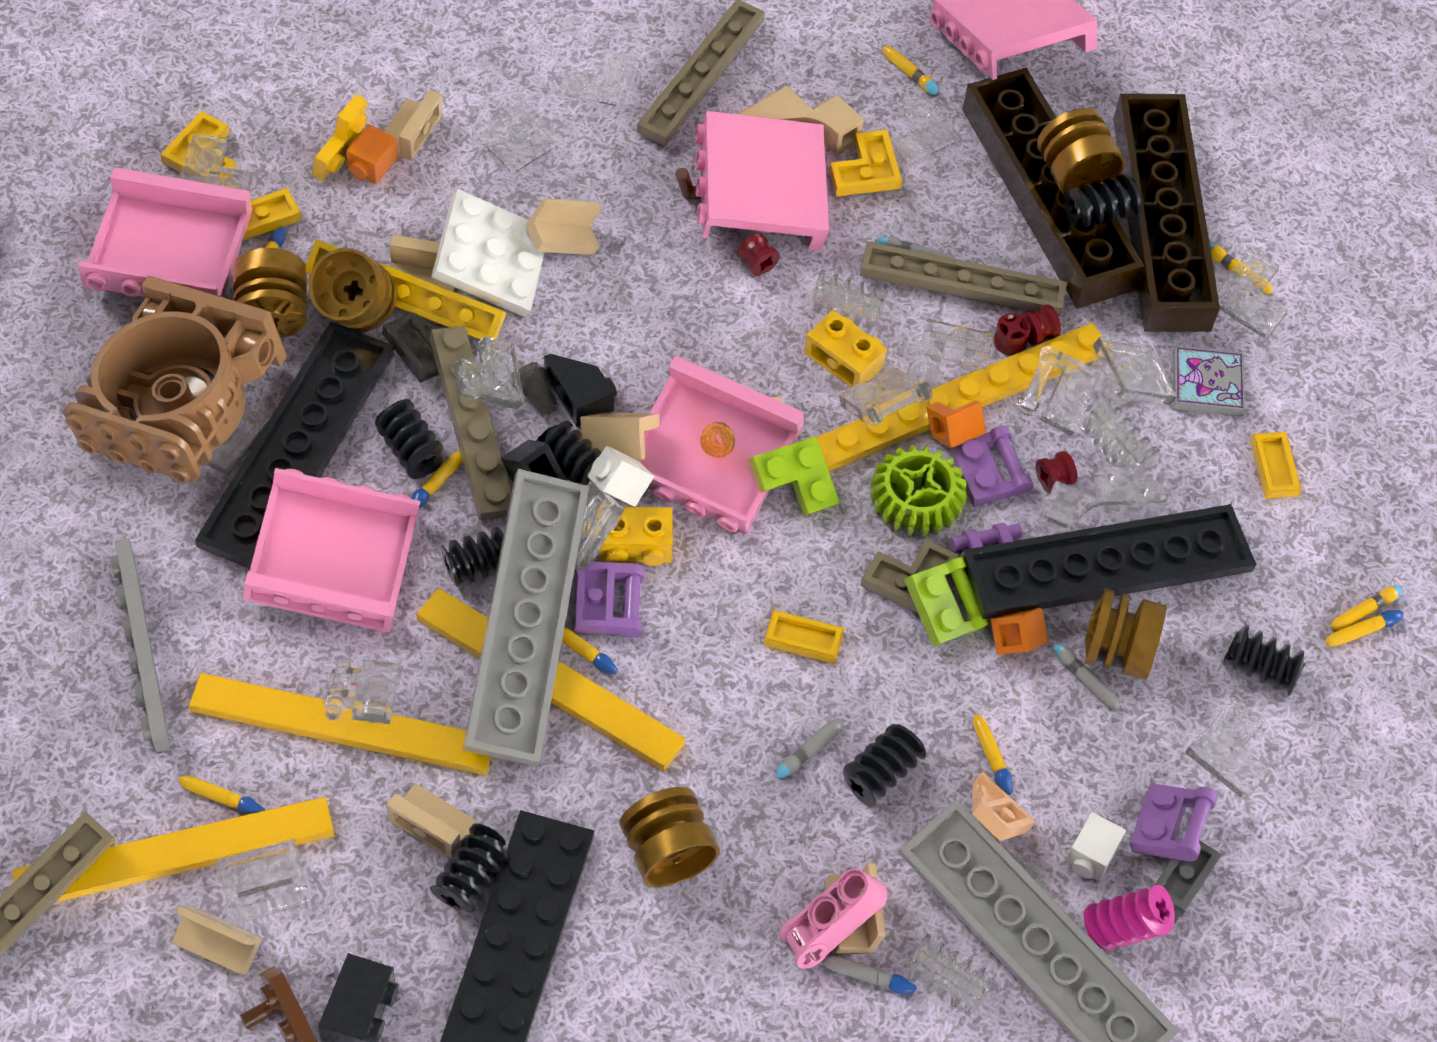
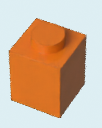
[346,124,398,185]

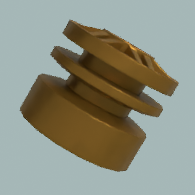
[1037,108,1126,196]
[233,248,307,338]
[308,248,397,332]
[1084,588,1167,681]
[619,787,720,888]

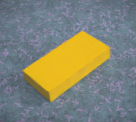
[1250,432,1302,499]
[763,609,845,664]

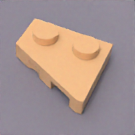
[972,772,1036,841]

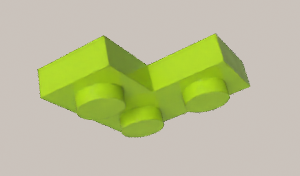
[748,436,840,516]

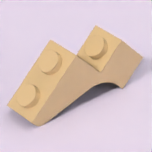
[738,86,864,154]

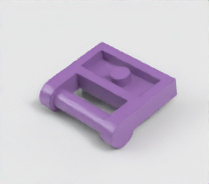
[948,425,1034,507]
[575,561,644,638]
[1130,783,1218,861]

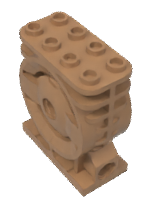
[63,275,287,484]

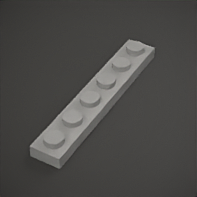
[110,538,171,752]

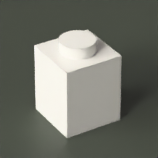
[588,445,654,507]
[1066,812,1126,882]

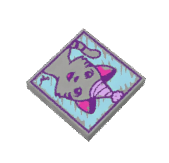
[1173,346,1245,416]

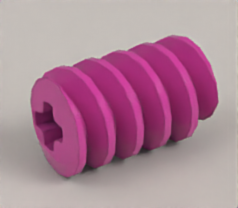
[1083,885,1175,951]

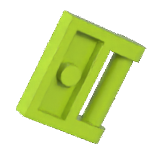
[904,556,991,647]

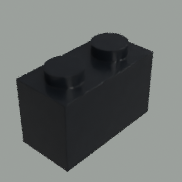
[318,953,399,1042]

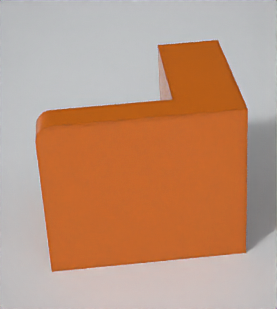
[926,401,986,448]
[991,608,1048,655]

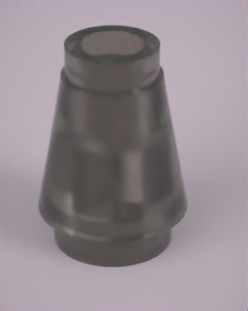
[514,362,559,417]

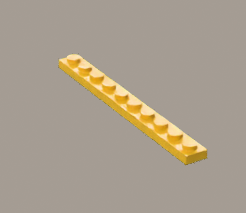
[817,323,1110,472]

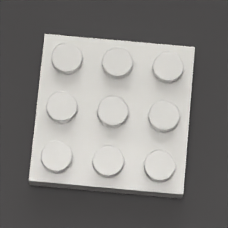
[431,189,545,316]

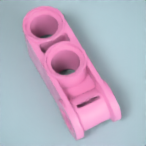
[779,868,887,969]

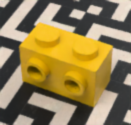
[804,310,887,392]
[598,506,673,566]

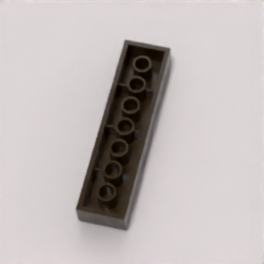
[962,67,1145,309]
[1113,93,1220,332]

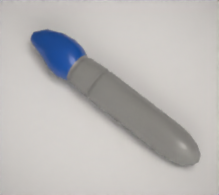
[822,956,917,994]

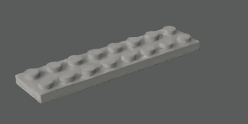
[463,469,589,767]
[899,799,1179,1042]

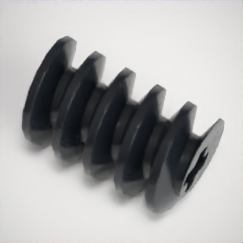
[1064,174,1141,228]
[375,399,443,479]
[536,420,601,497]
[441,527,504,587]
[1222,624,1306,696]
[843,724,927,807]
[430,823,509,913]

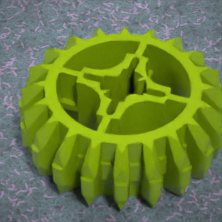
[870,444,967,537]

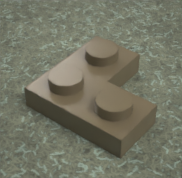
[860,539,959,613]

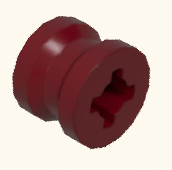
[737,233,780,277]
[1021,304,1061,346]
[993,313,1031,356]
[1035,451,1078,493]

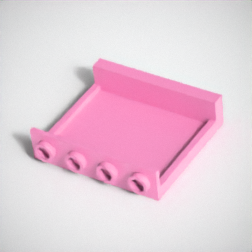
[930,0,1097,80]
[695,111,829,250]
[78,167,252,298]
[639,355,804,533]
[243,468,420,632]

